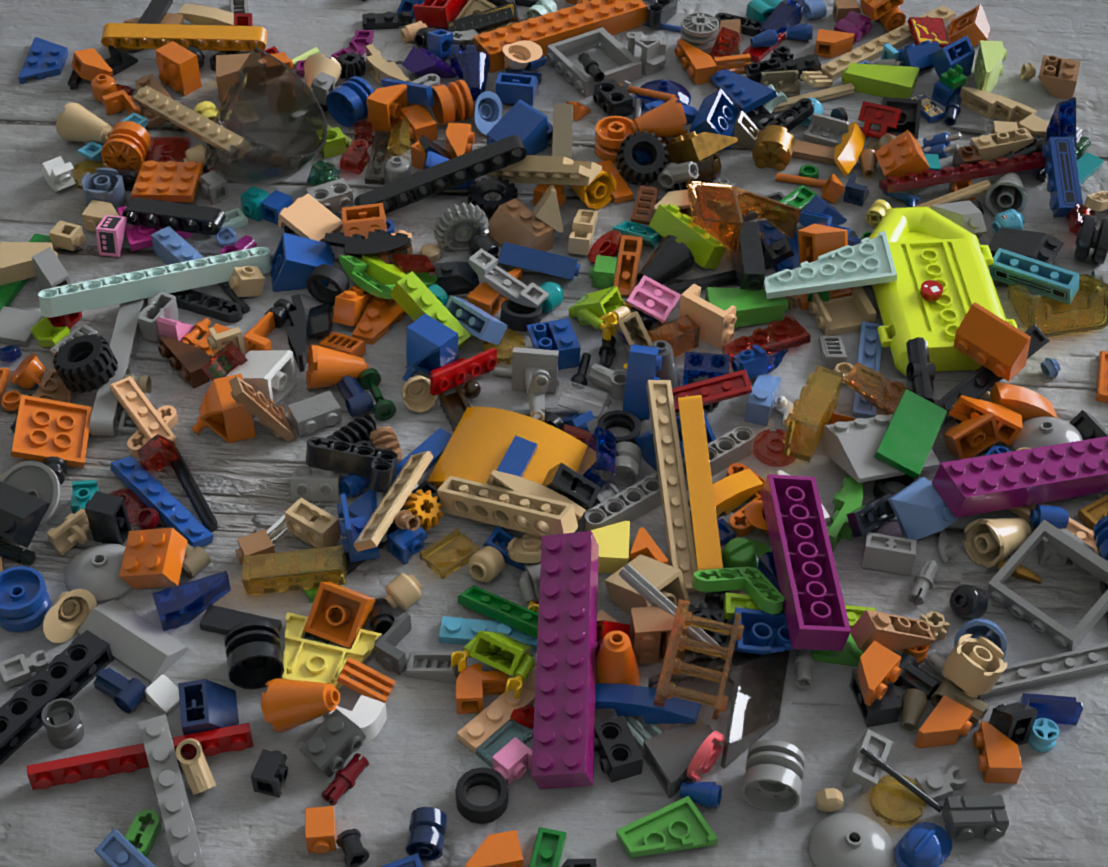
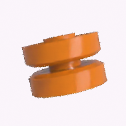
[595,116,633,163]

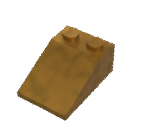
[666,131,738,164]

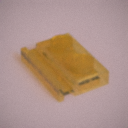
[419,528,480,580]

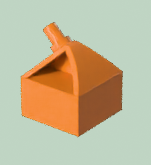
[192,374,256,443]

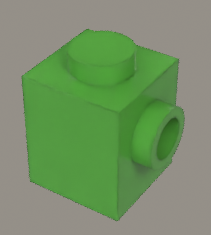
[589,255,618,289]

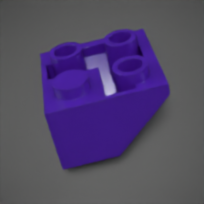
[402,46,458,78]

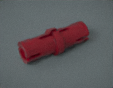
[321,753,369,806]

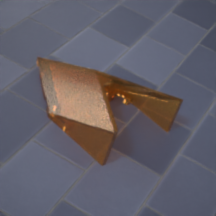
[686,180,802,252]

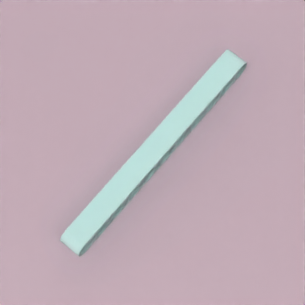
[38,247,271,318]

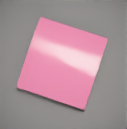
[626,275,681,323]

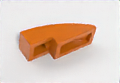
[990,382,1057,420]

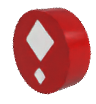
[920,280,943,301]

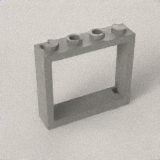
[546,27,642,98]
[988,520,1108,651]

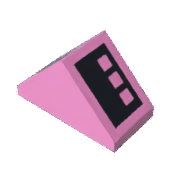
[96,215,127,258]

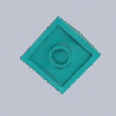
[612,220,662,248]

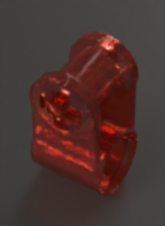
[340,139,370,175]

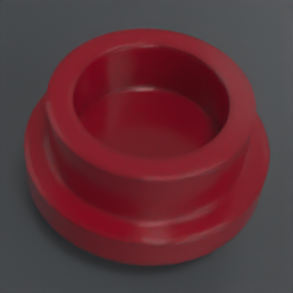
[136,508,160,530]

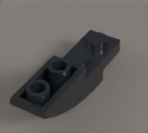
[744,54,822,82]
[324,229,412,258]

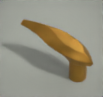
[996,561,1042,584]

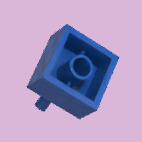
[402,314,459,381]

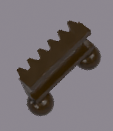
[438,380,481,431]

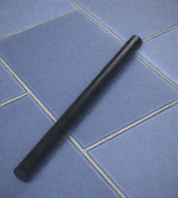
[860,747,943,813]

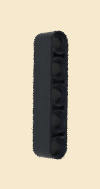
[122,198,226,235]

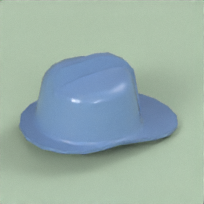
[473,91,502,136]

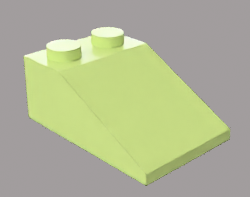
[973,40,1007,93]

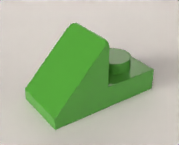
[812,633,863,667]

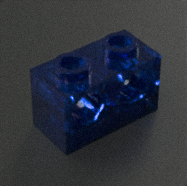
[683,351,730,386]

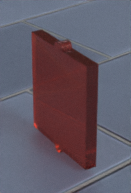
[392,254,436,273]

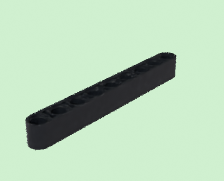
[354,135,527,214]

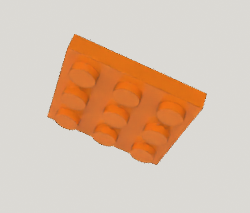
[131,160,203,202]
[11,395,92,468]

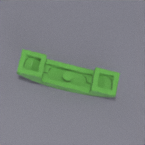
[339,255,395,299]

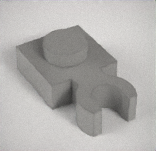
[0,650,48,688]
[914,766,967,805]

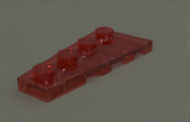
[722,314,811,363]

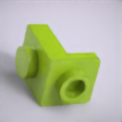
[30,317,71,347]

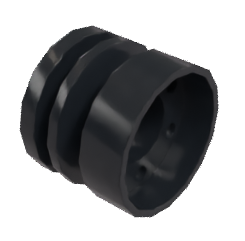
[224,620,284,689]

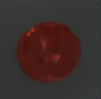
[753,429,799,467]

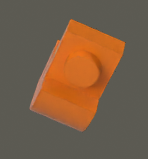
[456,663,509,714]

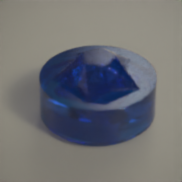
[0,345,22,362]

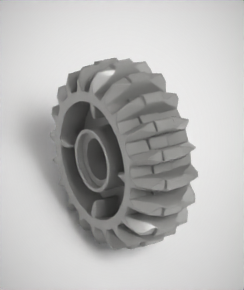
[433,202,489,253]

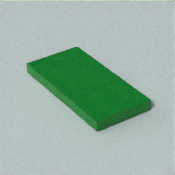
[874,389,947,479]

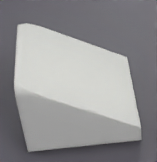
[145,674,180,715]

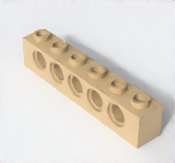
[437,476,578,537]

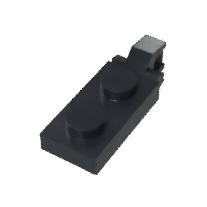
[362,11,412,30]

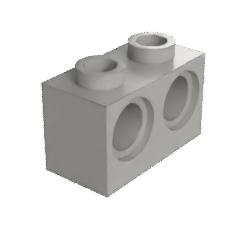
[306,178,354,213]

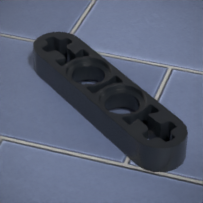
[169,289,243,323]

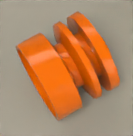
[431,79,474,126]
[101,121,151,173]

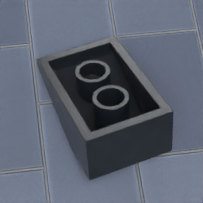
[989,228,1064,264]

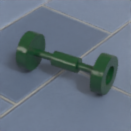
[358,368,396,421]

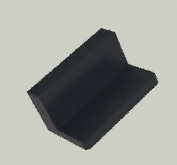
[1069,410,1108,440]

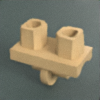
[46,509,91,555]

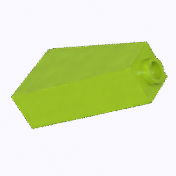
[842,63,920,99]

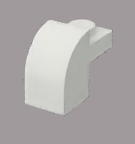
[41,156,76,192]
[323,695,387,744]

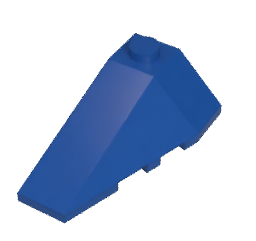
[729,607,795,654]

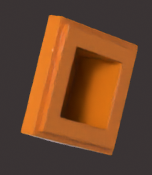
[566,101,591,121]
[822,174,845,203]

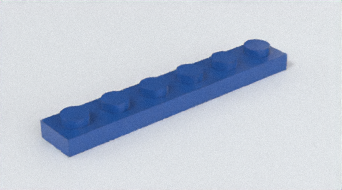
[110,456,213,548]

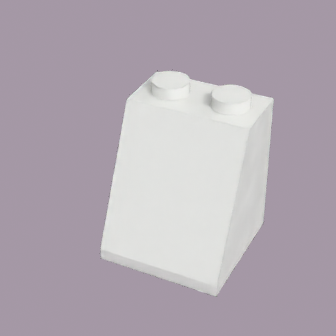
[225,350,297,407]

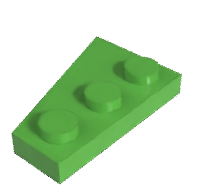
[616,796,718,858]

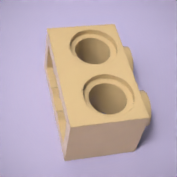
[285,498,341,553]

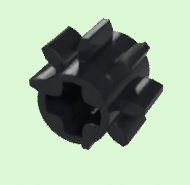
[770,46,794,62]

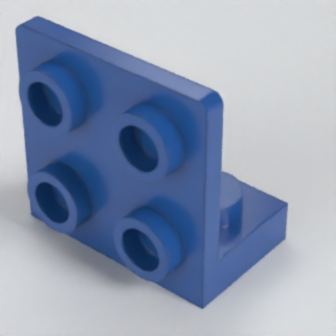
[337,494,380,562]

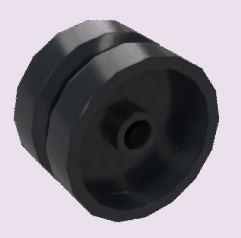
[1074,213,1108,264]

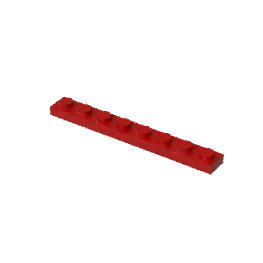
[27,723,254,790]

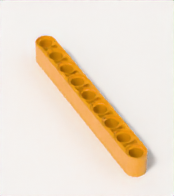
[101,23,267,51]
[678,395,723,570]

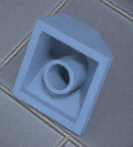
[888,477,959,540]

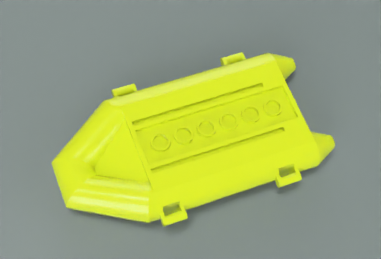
[869,206,1018,376]

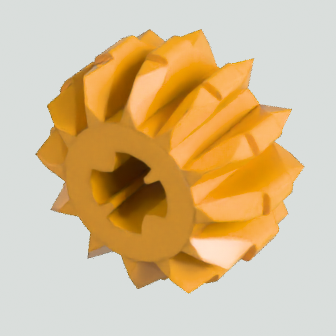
[402,489,444,531]

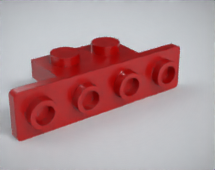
[430,348,497,396]

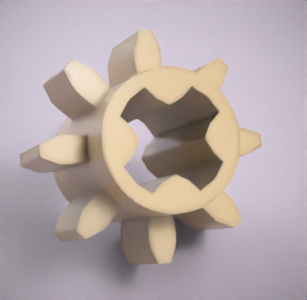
[919,611,950,644]

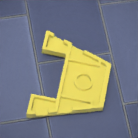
[282,612,382,690]

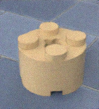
[942,634,1007,698]

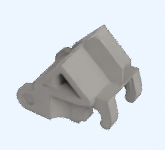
[626,32,667,76]

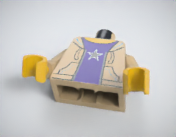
[600,306,652,369]

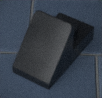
[104,45,138,76]
[760,236,794,270]

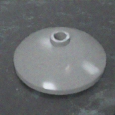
[1011,416,1082,451]
[0,461,61,529]
[65,543,134,604]
[808,812,894,867]

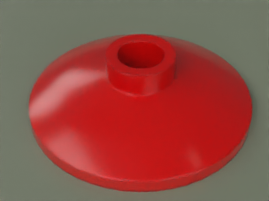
[588,230,622,264]

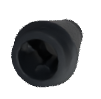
[370,598,395,635]

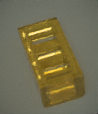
[387,118,411,157]

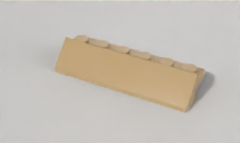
[486,155,602,186]

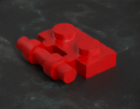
[858,101,901,141]

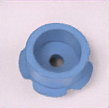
[1040,357,1061,378]

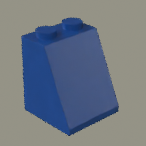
[487,100,547,155]
[271,233,335,292]

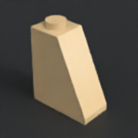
[0,242,58,286]

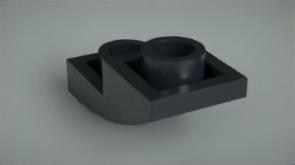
[307,302,333,339]

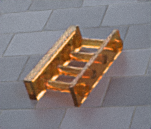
[653,599,744,721]

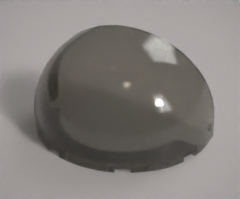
[205,47,328,185]

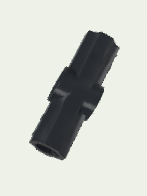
[906,337,936,403]
[863,651,941,700]

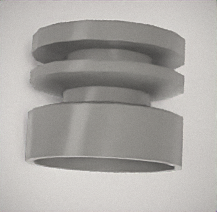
[680,12,719,57]
[742,739,805,813]

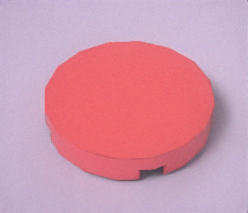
[686,731,726,782]

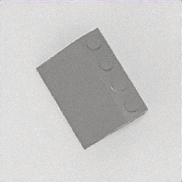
[822,414,940,483]

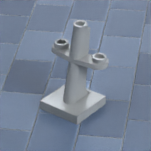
[512,347,559,422]

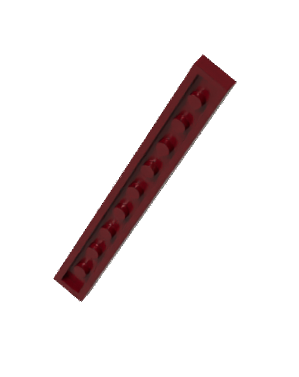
[879,152,1046,193]

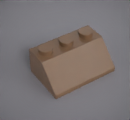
[487,198,553,252]

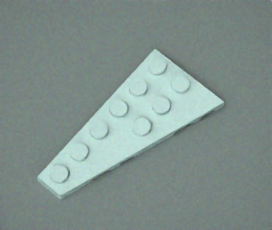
[764,231,897,299]

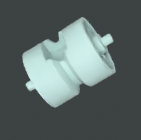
[525,0,558,20]

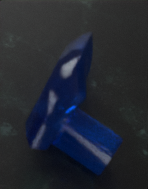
[765,349,789,374]

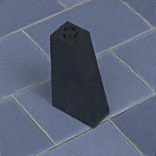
[730,221,766,290]

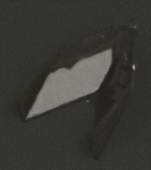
[648,650,790,769]

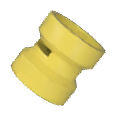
[865,199,891,227]

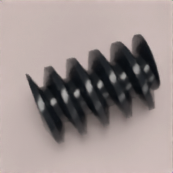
[327,413,376,444]

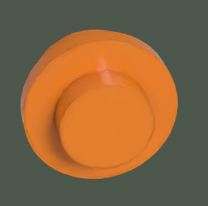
[1,390,22,411]

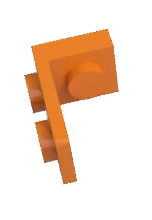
[102,89,142,116]
[244,312,275,353]

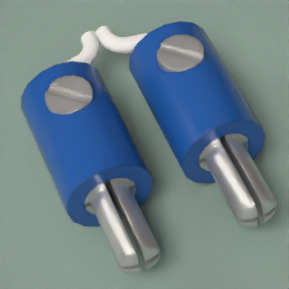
[921,132,961,159]

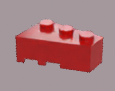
[413,0,469,28]

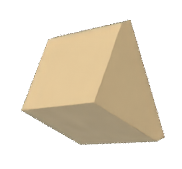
[533,185,564,233]

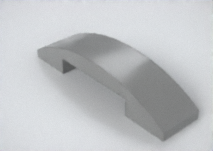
[468,248,549,308]

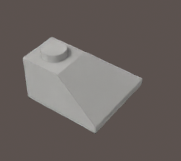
[930,200,986,239]

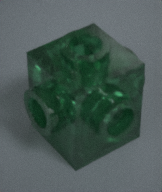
[307,160,341,186]

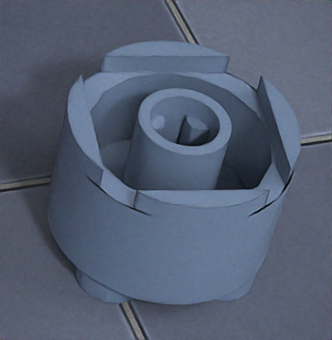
[81,168,126,212]

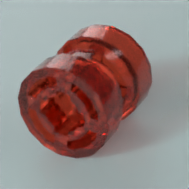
[353,120,374,148]

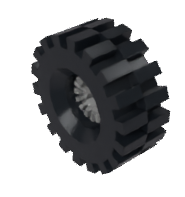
[467,177,518,221]

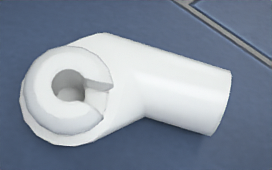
[774,396,796,427]

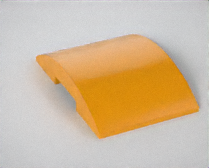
[427,407,594,488]

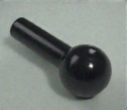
[570,353,591,390]

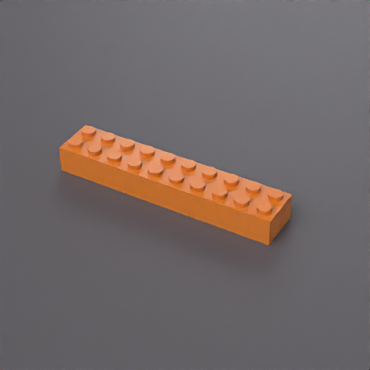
[473,0,647,73]

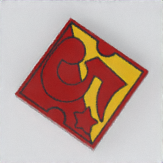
[907,17,951,49]

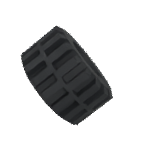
[616,130,669,186]
[53,334,118,393]

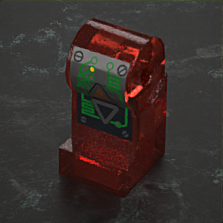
[201,341,248,381]

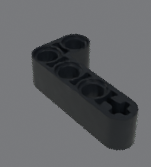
[305,437,398,492]

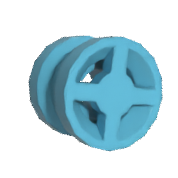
[1028,718,1059,752]

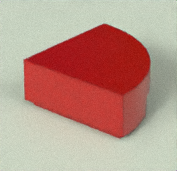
[510,705,534,729]

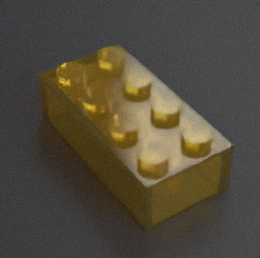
[782,365,844,462]

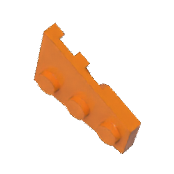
[352,295,406,345]

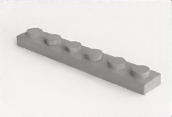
[138,714,205,867]

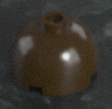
[688,153,722,189]

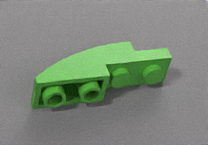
[827,475,863,552]

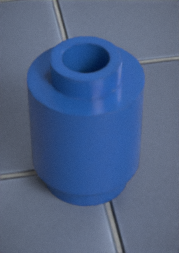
[1029,505,1069,529]

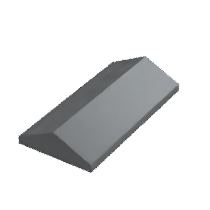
[77,599,189,684]

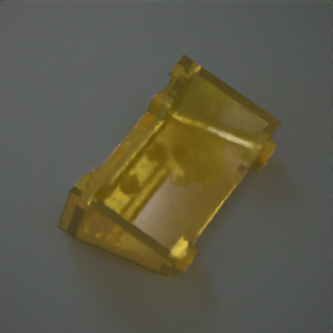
[1008,274,1108,337]

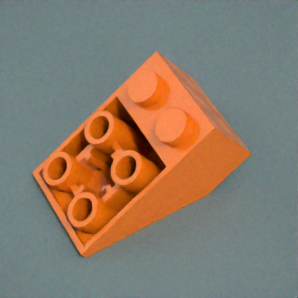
[342,203,390,264]

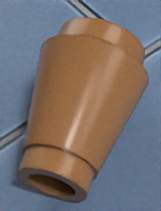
[858,148,877,178]

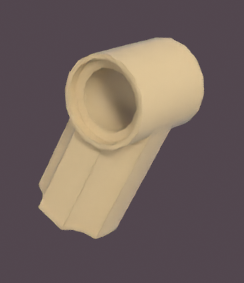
[176,738,216,795]

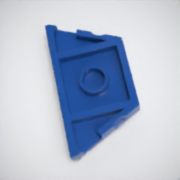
[18,37,69,84]

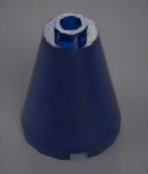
[453,48,490,101]

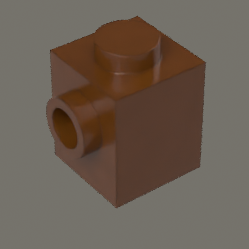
[952,145,983,168]

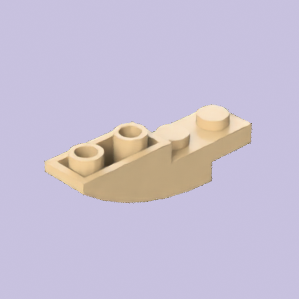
[366,44,410,86]

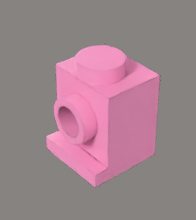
[492,737,532,785]

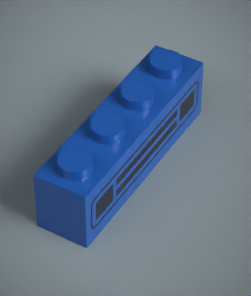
[1042,137,1084,217]

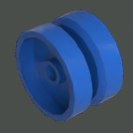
[0,566,51,632]

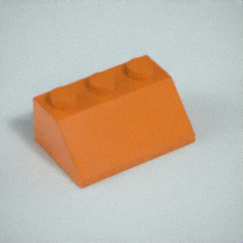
[954,302,1031,382]

